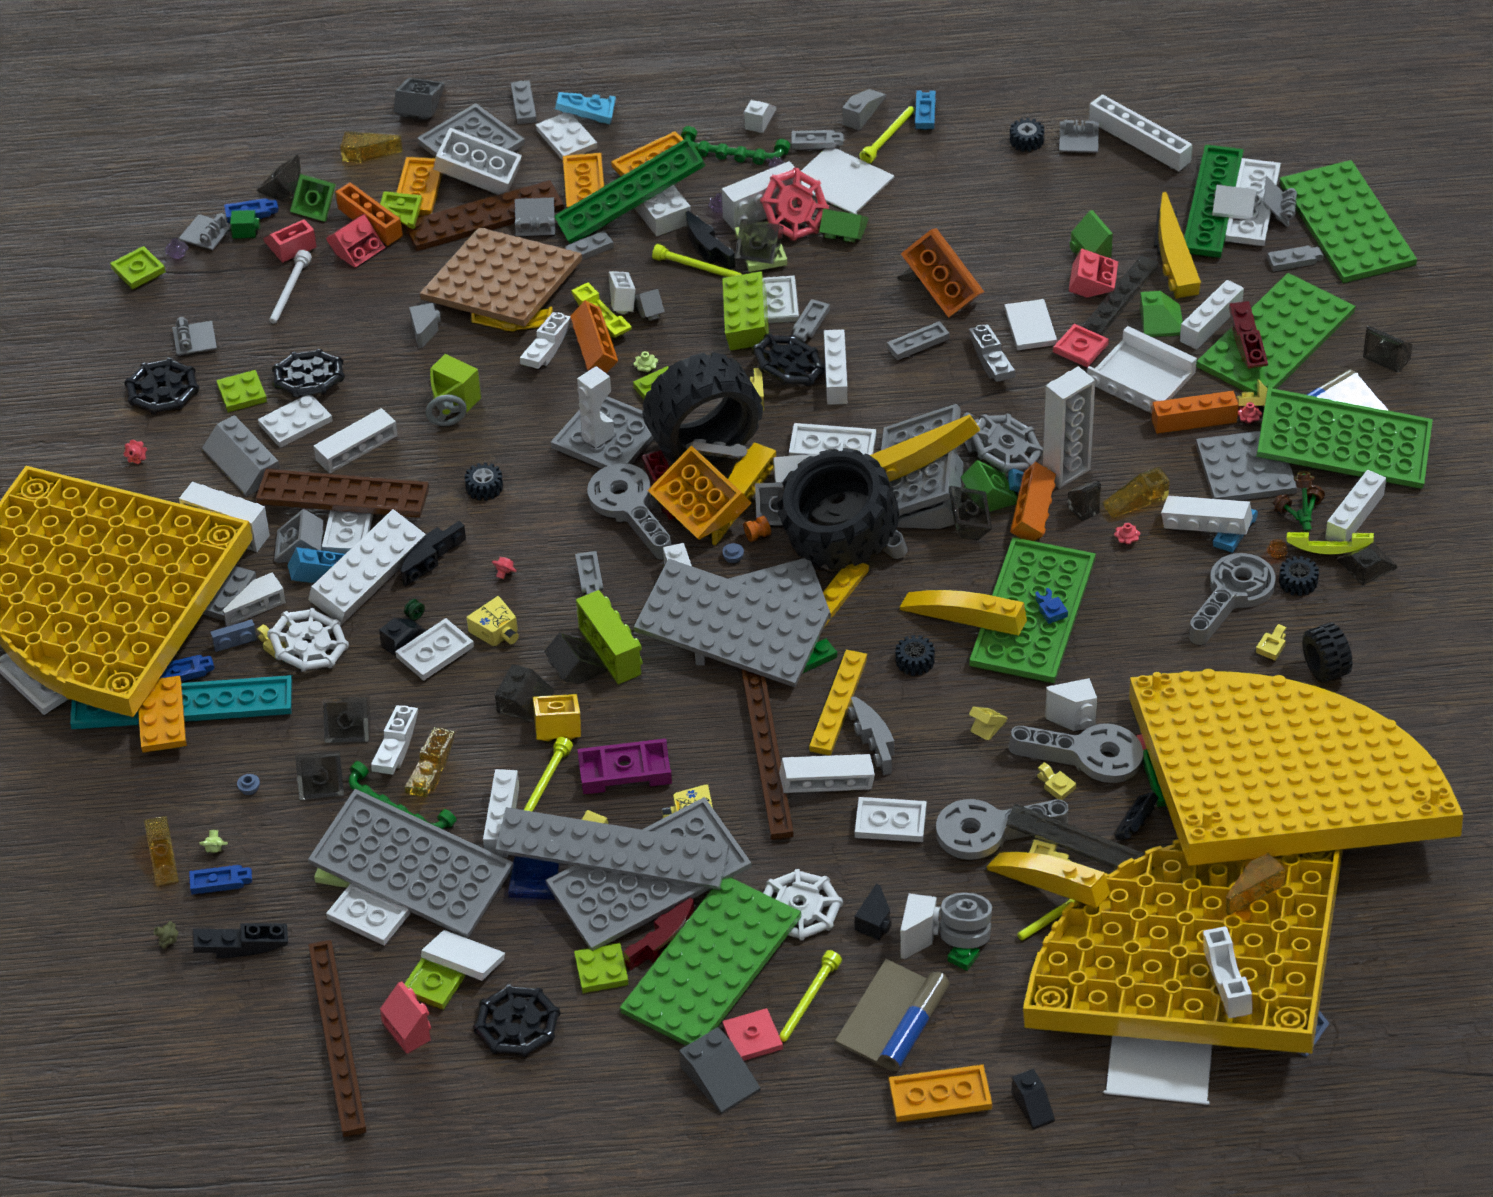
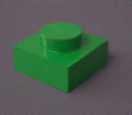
[947,946,980,971]

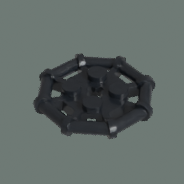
[752,333,825,386]
[272,348,345,398]
[124,357,200,415]
[473,984,561,1057]

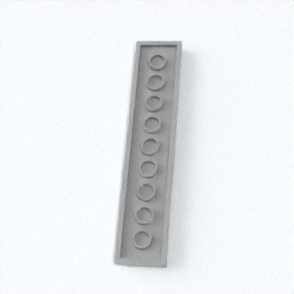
[496,807,729,890]

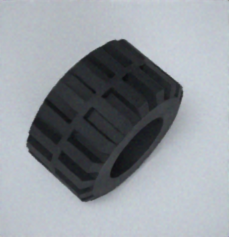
[1302,622,1353,683]

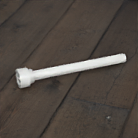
[269,250,312,324]

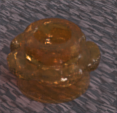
[1267,539,1288,559]

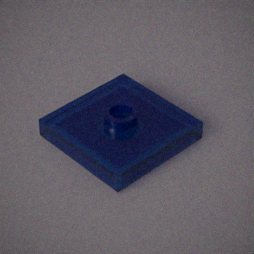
[508,856,560,900]

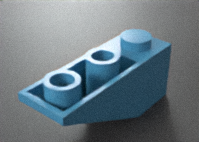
[287,547,345,583]

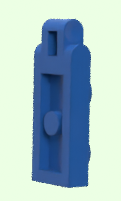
[224,199,279,223]
[160,655,215,681]
[189,865,252,895]

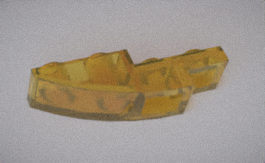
[405,727,455,797]

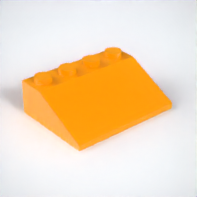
[647,445,751,540]

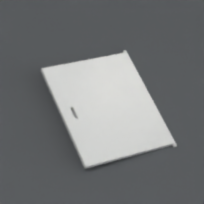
[801,148,894,214]
[1104,1036,1212,1105]

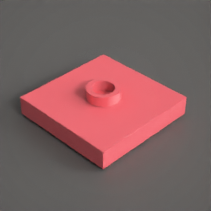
[1053,324,1109,368]
[722,1008,783,1061]

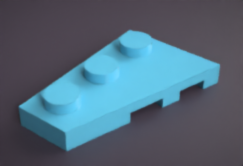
[555,92,616,124]

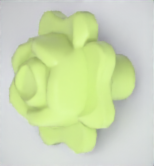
[634,351,658,373]
[199,830,227,853]

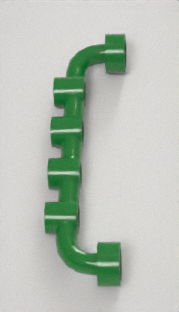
[681,126,790,165]
[348,761,457,829]

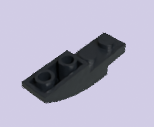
[686,211,735,270]
[401,521,466,587]
[192,923,288,959]

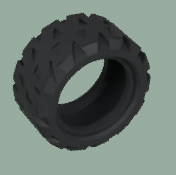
[642,352,763,465]
[777,448,899,569]

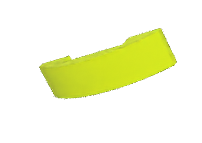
[571,283,632,338]
[1287,532,1374,554]

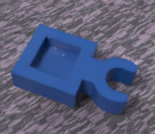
[1035,588,1068,624]

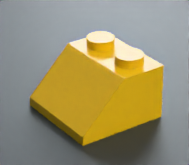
[533,694,581,741]

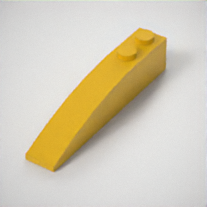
[1159,192,1201,299]
[870,415,980,482]
[712,442,776,545]
[899,590,1027,636]
[986,852,1110,908]

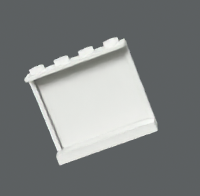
[1087,326,1197,413]

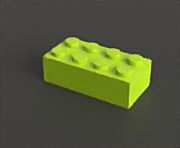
[723,271,769,350]
[576,590,643,684]

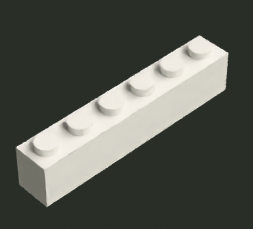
[1089,94,1192,171]

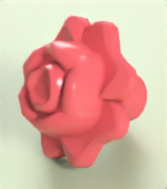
[1238,402,1262,424]
[124,439,147,464]
[1114,523,1140,545]
[492,557,517,579]

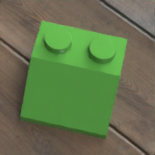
[819,209,869,242]
[1069,210,1113,258]
[961,460,1018,511]

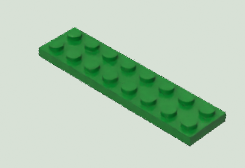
[554,137,706,244]
[1184,144,1244,258]

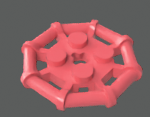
[760,168,829,241]

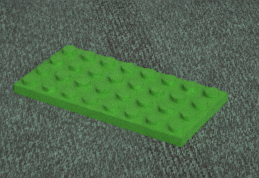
[1279,160,1417,283]
[1196,273,1355,396]
[1256,388,1433,489]
[969,537,1096,683]
[620,877,802,1046]

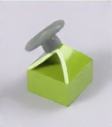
[426,354,481,426]

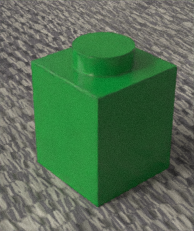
[230,210,260,238]

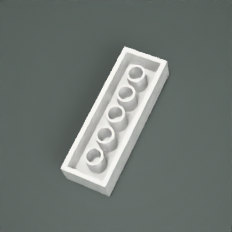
[1043,366,1095,489]
[308,509,426,625]

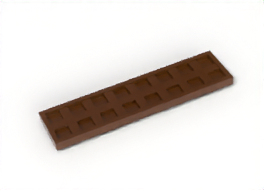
[404,180,564,251]
[256,469,429,518]

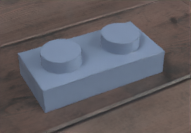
[210,619,257,652]

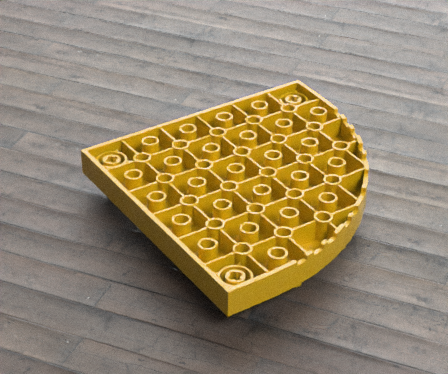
[0,466,253,717]
[1129,669,1463,866]
[1023,839,1343,1054]

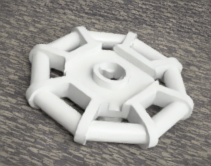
[267,608,349,672]
[763,869,843,941]

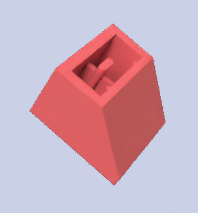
[326,214,385,268]
[263,219,317,263]
[1069,248,1118,298]
[380,981,431,1054]

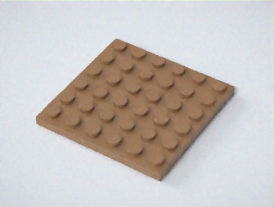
[420,227,582,327]

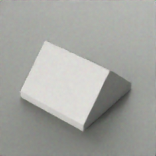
[1212,185,1257,220]

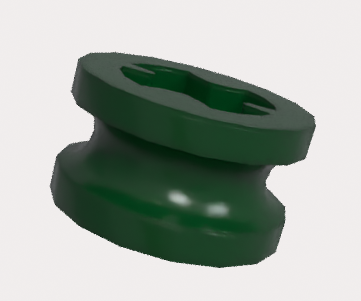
[404,599,425,621]

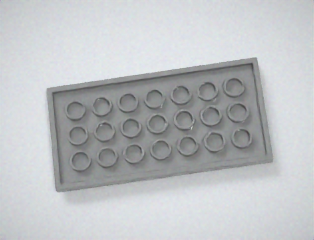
[634,558,828,687]
[308,789,513,939]
[546,797,752,951]

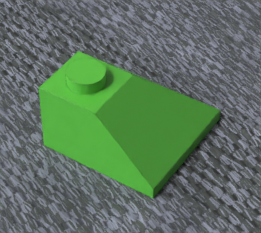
[290,174,336,222]
[1140,291,1183,337]

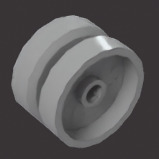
[940,892,992,949]

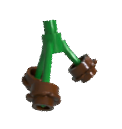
[1273,472,1325,532]

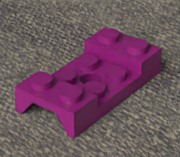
[577,738,672,794]

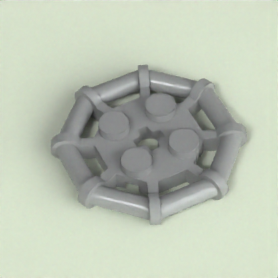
[970,413,1043,473]

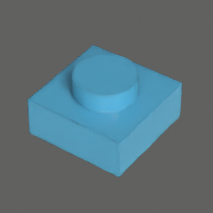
[1008,468,1024,492]

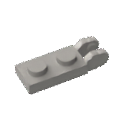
[686,439,748,459]

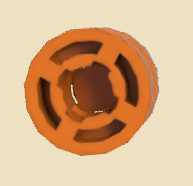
[743,516,771,542]

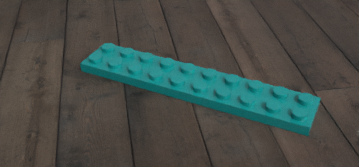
[70,675,292,729]

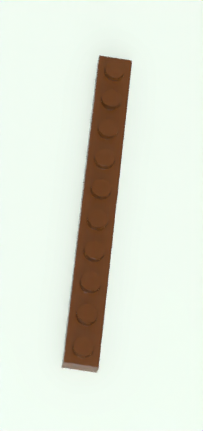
[741,669,794,840]
[308,940,367,1137]

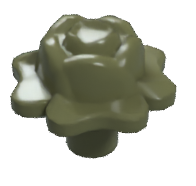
[153,921,178,949]

